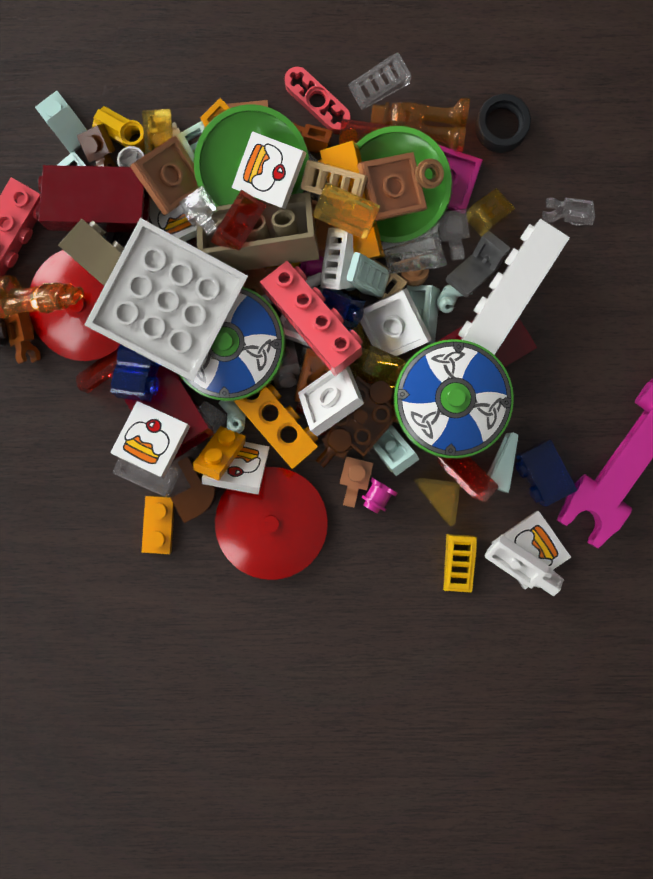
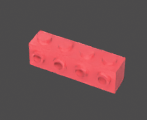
[0,177,40,289]
[260,261,363,376]

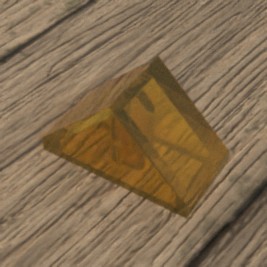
[464,188,515,237]
[349,345,406,388]
[414,478,460,526]

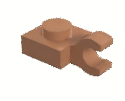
[339,457,373,508]

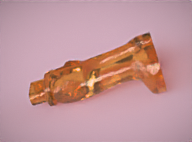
[370,98,470,153]
[0,275,84,319]

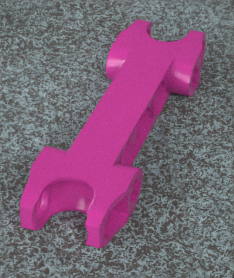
[556,379,653,548]

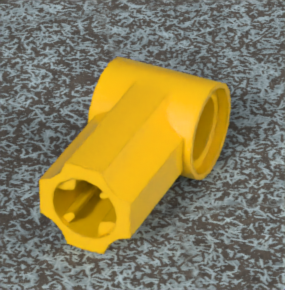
[92,106,150,153]

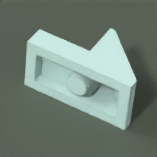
[35,91,87,154]
[373,425,419,476]

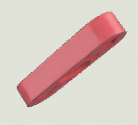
[285,67,350,134]

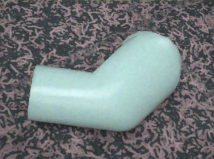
[218,400,246,433]

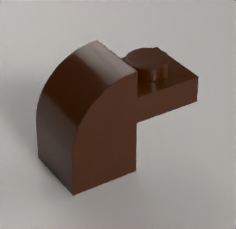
[171,457,218,523]

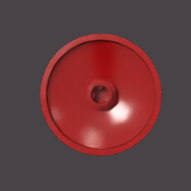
[28,250,123,361]
[215,467,328,580]

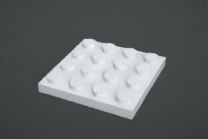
[85,218,248,381]

